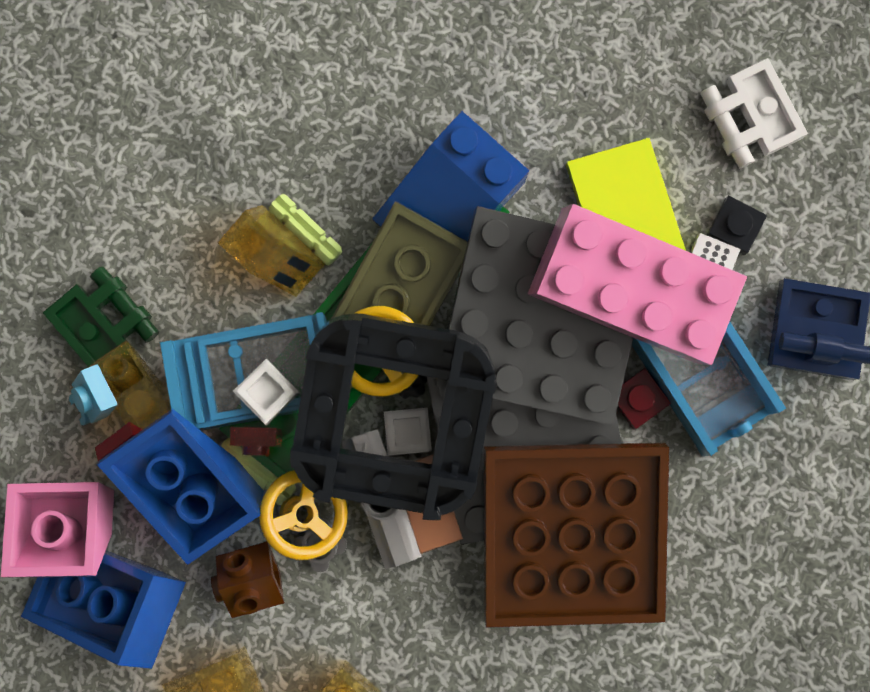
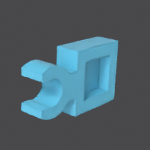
[69,364,118,426]

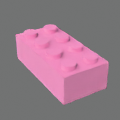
[528,204,747,365]

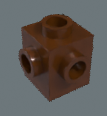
[211,541,284,618]

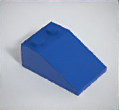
[372,111,529,241]
[97,409,264,565]
[21,550,186,669]

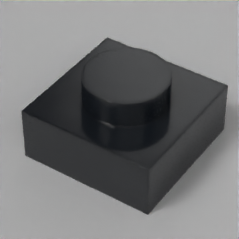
[707,195,767,255]

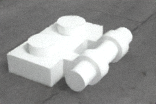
[700,58,808,169]

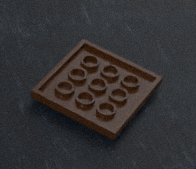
[484,443,669,628]

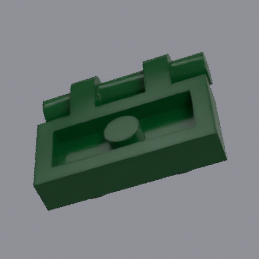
[43,266,159,378]

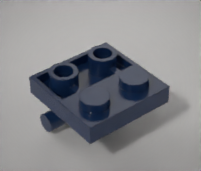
[767,278,870,381]

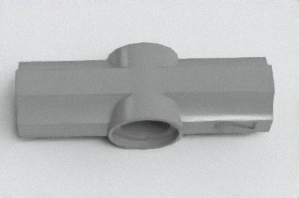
[342,429,422,570]

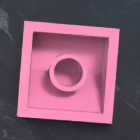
[0,482,114,578]

